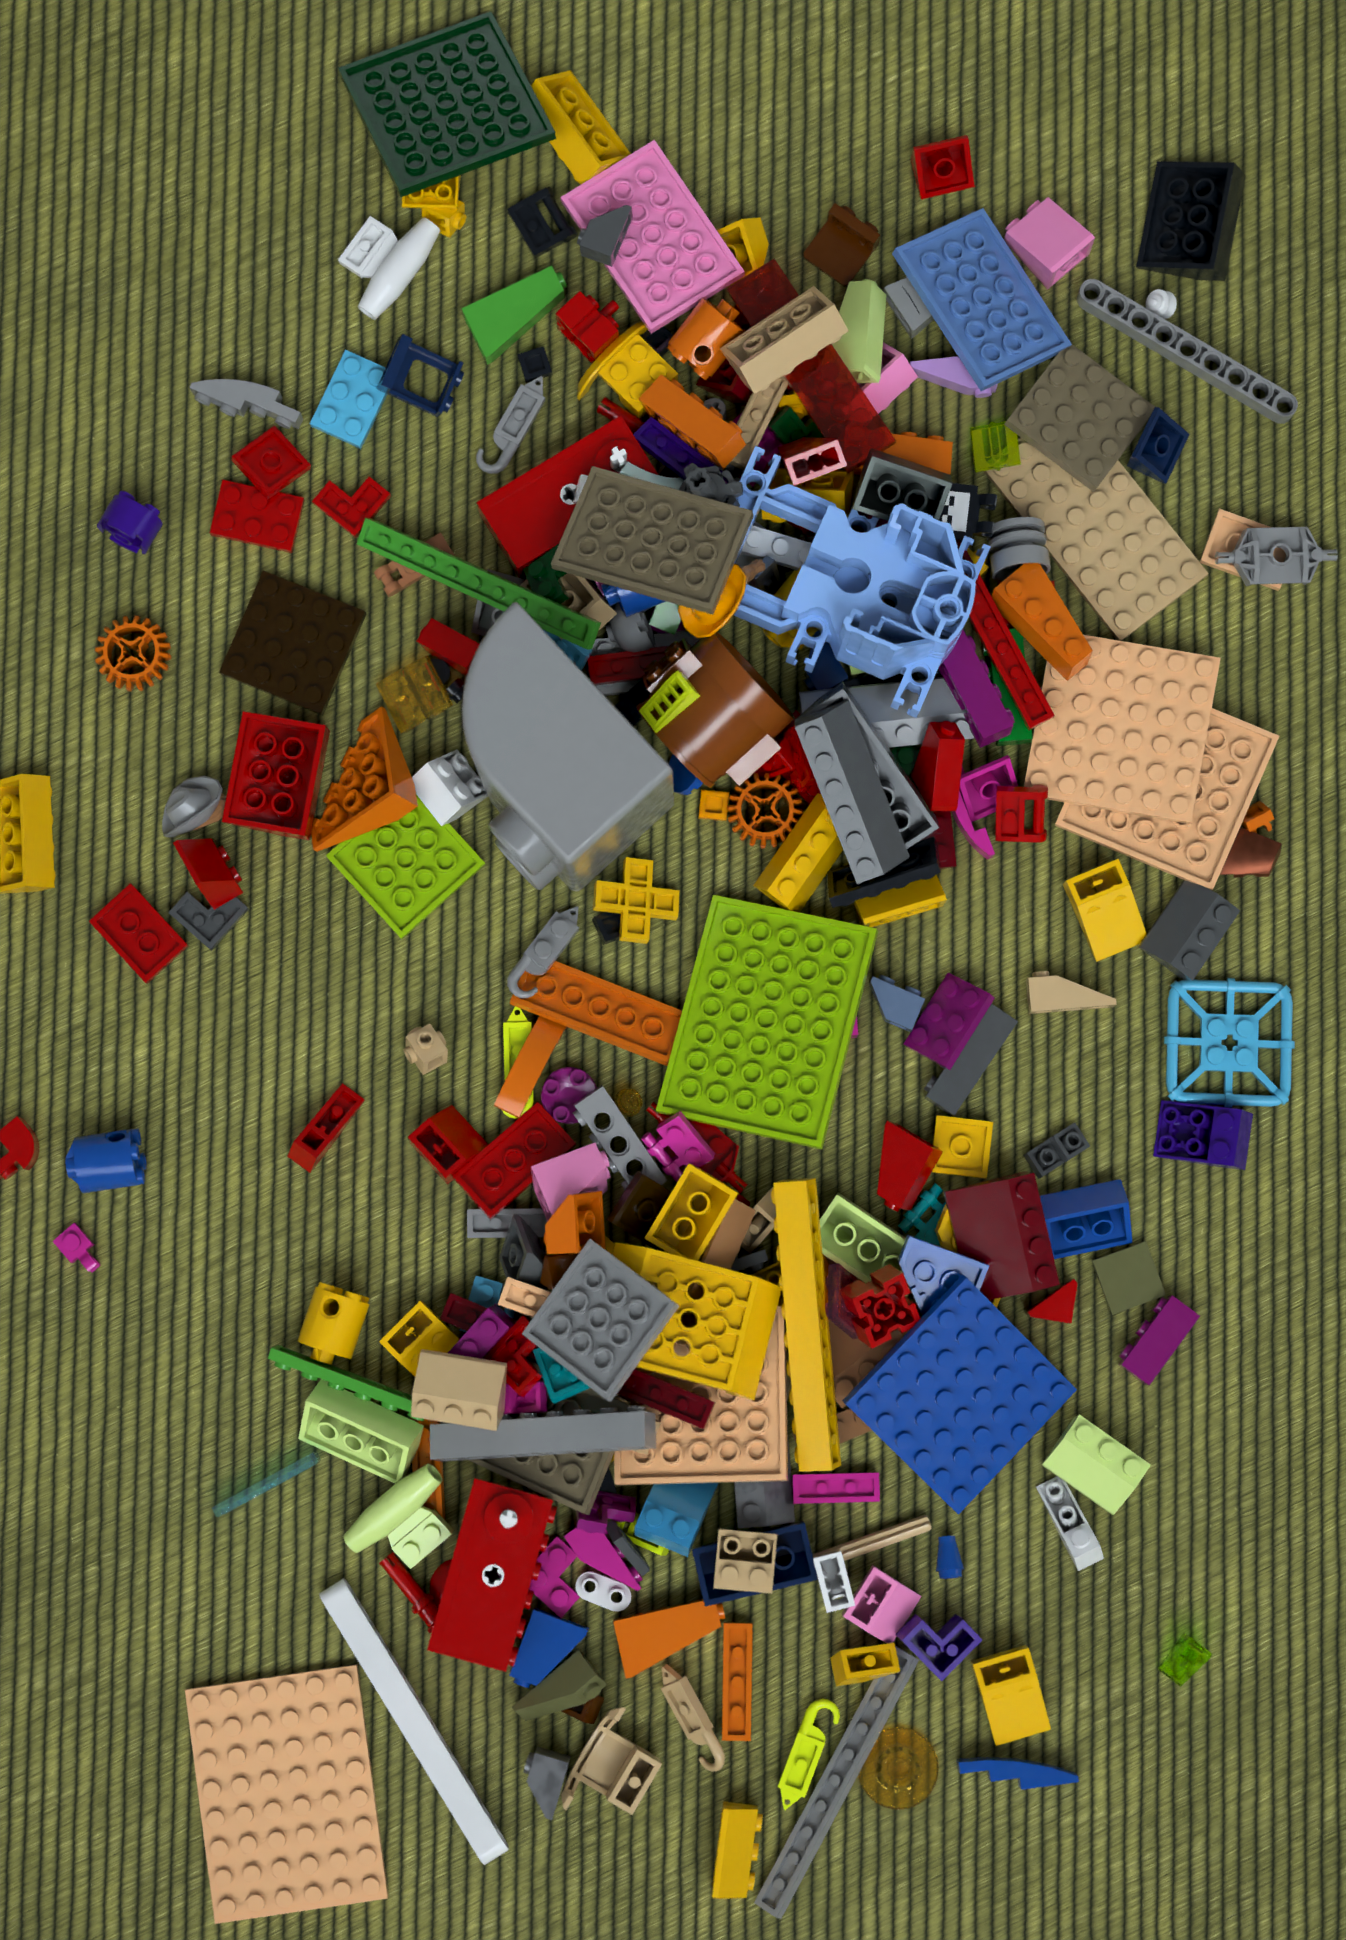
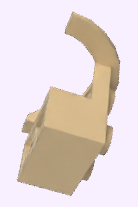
[561,1707,662,1815]

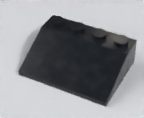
[1136,161,1246,281]

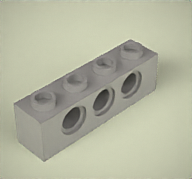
[573,1085,667,1190]

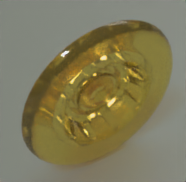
[858,1727,939,1810]

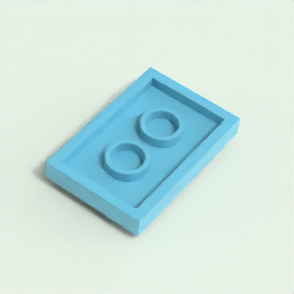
[310,349,387,449]

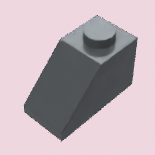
[577,205,633,267]

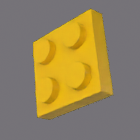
[931,1115,993,1179]

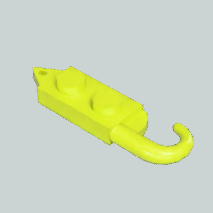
[502,1006,534,1119]
[777,1699,840,1810]

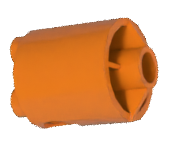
[667,297,745,380]

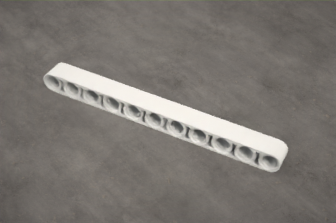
[319,1578,509,1865]

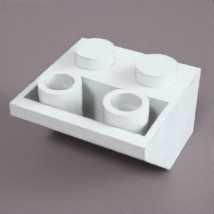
[412,750,488,826]

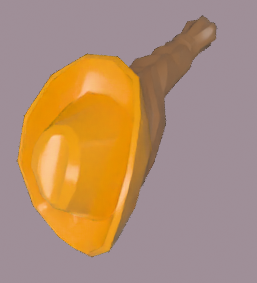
[678,559,765,638]

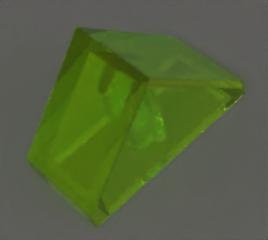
[1158,1633,1213,1687]

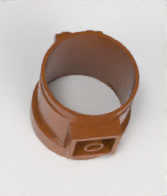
[636,631,795,788]

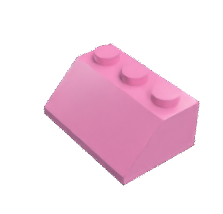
[815,342,918,428]

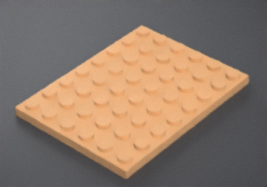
[185,1664,389,1924]

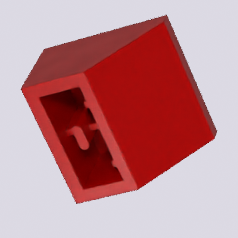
[408,1105,489,1185]

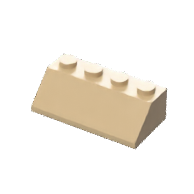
[720,286,849,394]

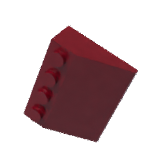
[944,1171,1060,1300]

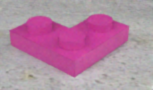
[529,1536,580,1618]

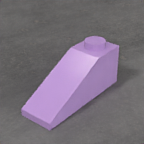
[910,356,998,398]

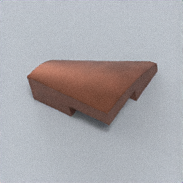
[1220,827,1282,878]

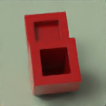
[0,1116,39,1180]

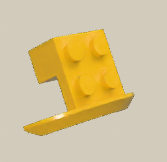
[578,321,678,419]

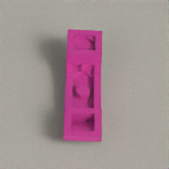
[951,767,995,860]

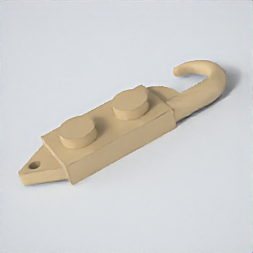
[661,1664,725,1772]

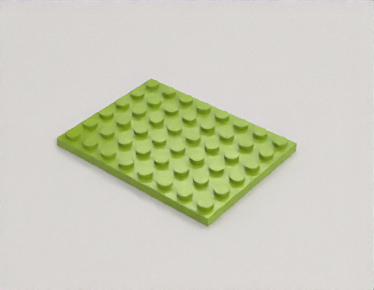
[656,895,878,1149]

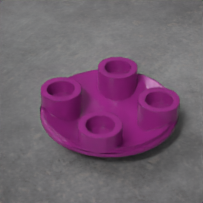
[541,1067,597,1124]

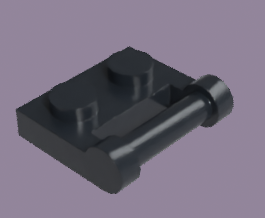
[507,187,578,259]

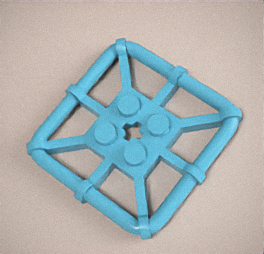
[1164,978,1295,1108]

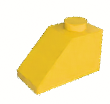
[830,1643,900,1686]

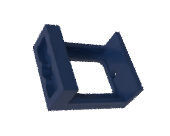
[377,334,464,417]

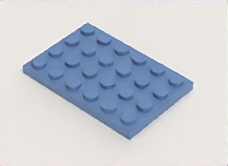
[892,208,1072,391]

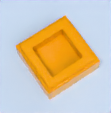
[699,789,729,821]

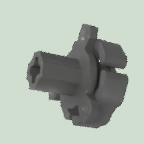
[679,463,743,507]

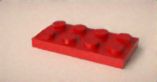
[452,1102,576,1220]

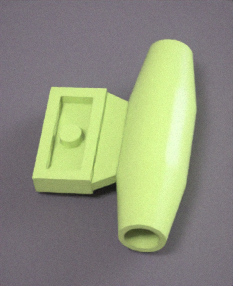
[343,1464,454,1569]

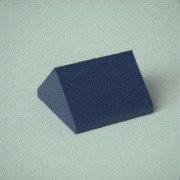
[1127,407,1190,484]

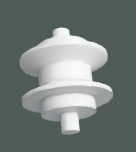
[1146,289,1177,319]

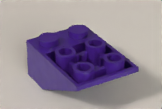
[1153,1100,1253,1170]

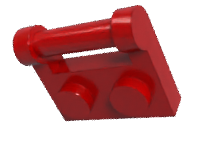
[995,785,1048,843]

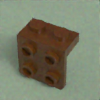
[804,203,880,287]

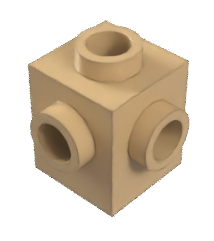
[404,1024,448,1075]

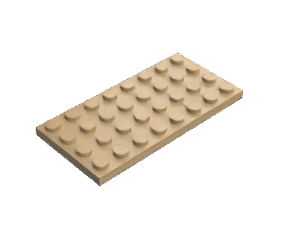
[983,437,1209,641]

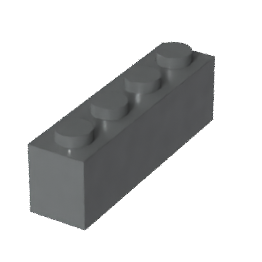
[924,1003,1018,1117]

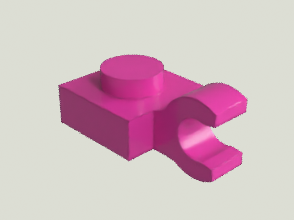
[52,1223,101,1273]

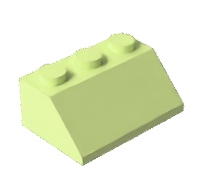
[1042,1414,1151,1515]

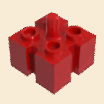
[555,291,620,364]
[839,1264,920,1349]

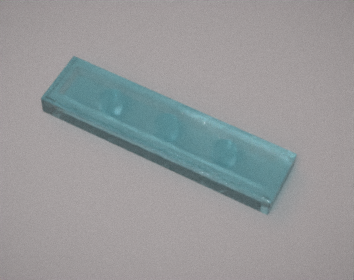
[212,1451,321,1517]

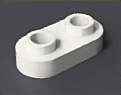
[576,1571,631,1612]

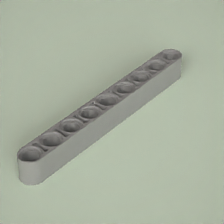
[1077,279,1298,424]

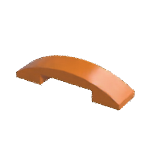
[494,1016,566,1118]

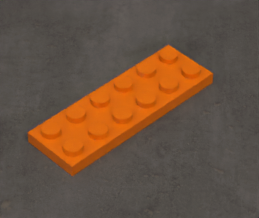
[510,961,682,1066]

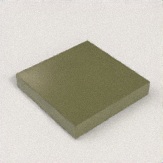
[1092,1241,1166,1315]

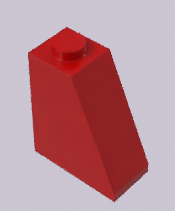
[777,437,847,486]
[416,618,480,676]
[911,721,965,811]
[877,1121,943,1212]

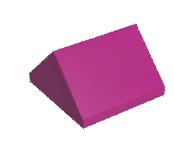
[959,755,1018,822]

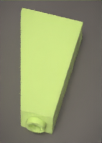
[819,279,886,384]

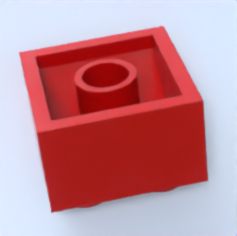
[173,838,243,910]

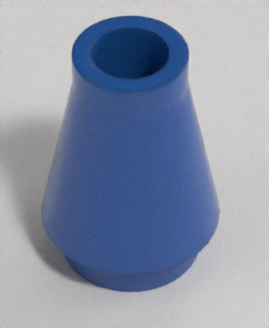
[936,1536,964,1579]

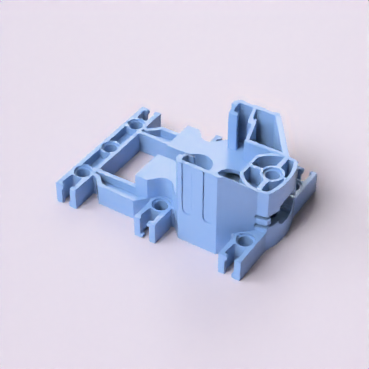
[734,446,991,718]

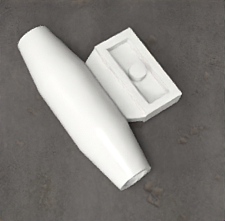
[338,216,440,320]

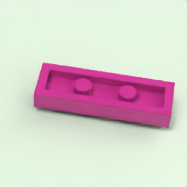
[792,1472,880,1504]

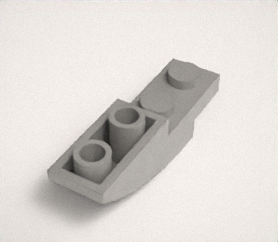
[190,379,303,429]

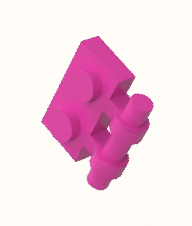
[641,1111,715,1182]

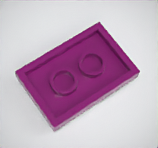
[904,973,995,1070]

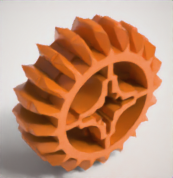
[95,615,172,692]
[727,772,803,849]

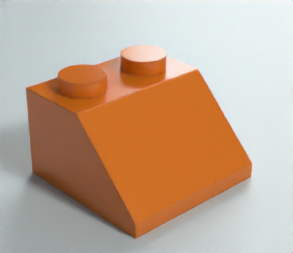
[544,1191,606,1254]

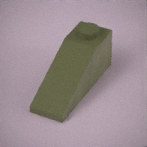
[512,1650,607,1721]

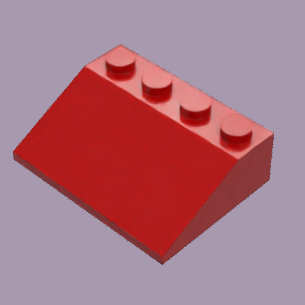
[222,711,330,841]

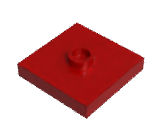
[231,425,311,500]

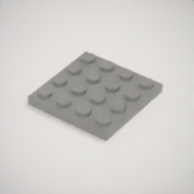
[522,1239,679,1402]

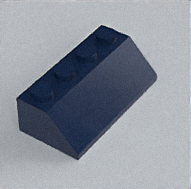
[692,1521,818,1607]

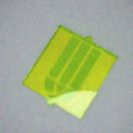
[970,421,1021,473]

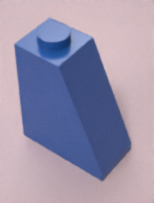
[509,1608,589,1688]

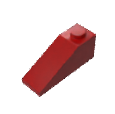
[287,1083,365,1173]

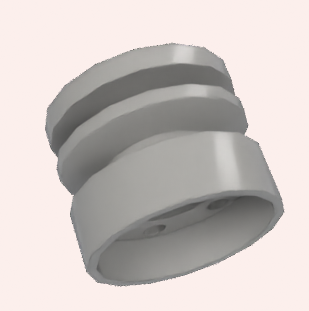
[987,517,1051,581]

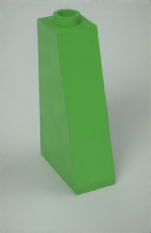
[461,266,567,365]

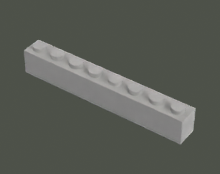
[430,1406,656,1462]

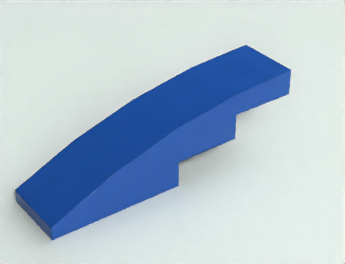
[957,1757,1079,1790]

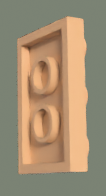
[1200,509,1286,591]

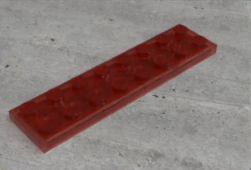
[727,259,896,473]

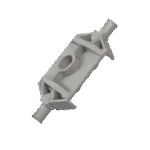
[1215,527,1338,586]

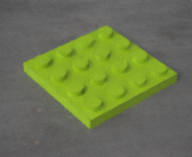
[326,794,486,939]

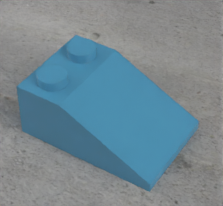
[634,1483,719,1557]

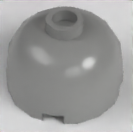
[606,603,656,652]

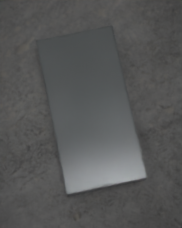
[606,1520,650,1576]

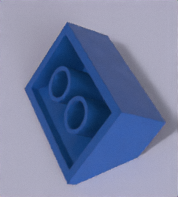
[1040,1179,1133,1259]

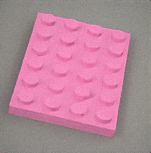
[561,140,745,334]

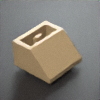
[713,1529,777,1593]

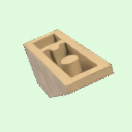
[1026,971,1117,1014]

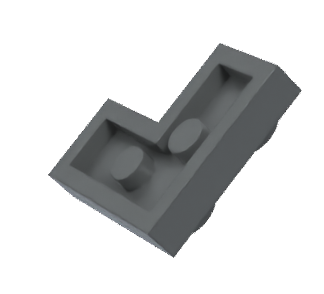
[168,892,249,951]

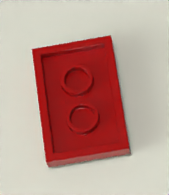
[210,480,305,553]
[89,883,189,984]

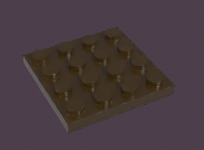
[219,571,367,716]

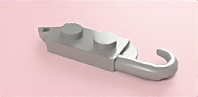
[476,376,546,474]
[507,906,579,998]

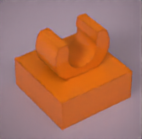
[1241,801,1274,833]

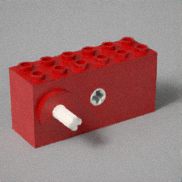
[476,416,658,579]
[427,1478,557,1672]

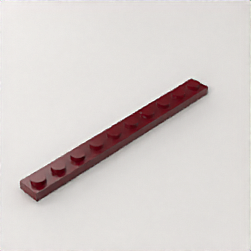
[440,1293,716,1429]

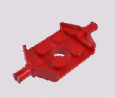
[646,1102,748,1193]

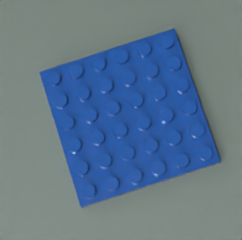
[842,1275,1077,1515]

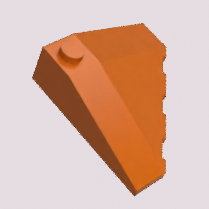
[311,706,418,852]

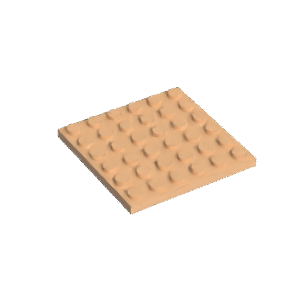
[1024,635,1221,824]
[1055,708,1280,891]
[614,1306,788,1485]

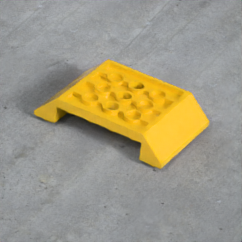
[612,1243,781,1400]

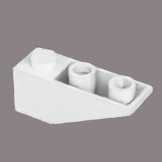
[1036,1476,1104,1571]

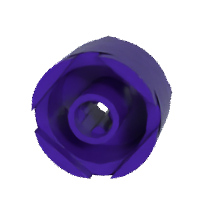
[97,490,163,554]

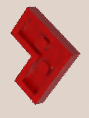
[312,477,391,538]
[484,1315,543,1398]

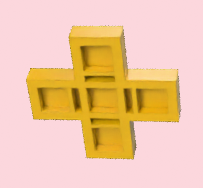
[593,857,680,944]

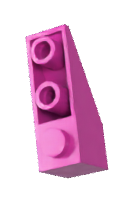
[564,1527,643,1591]

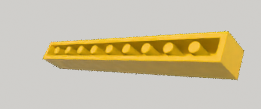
[771,1178,841,1472]

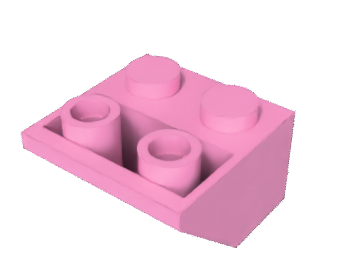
[842,1565,922,1644]

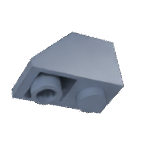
[869,975,925,1032]

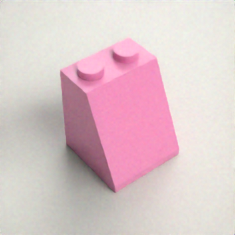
[1004,197,1095,290]
[531,1142,610,1222]

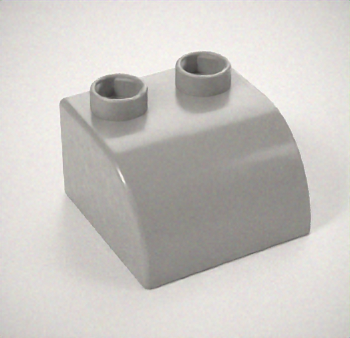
[462,602,674,892]

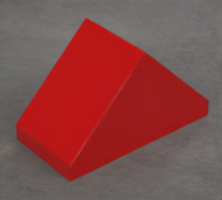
[1025,1279,1078,1324]

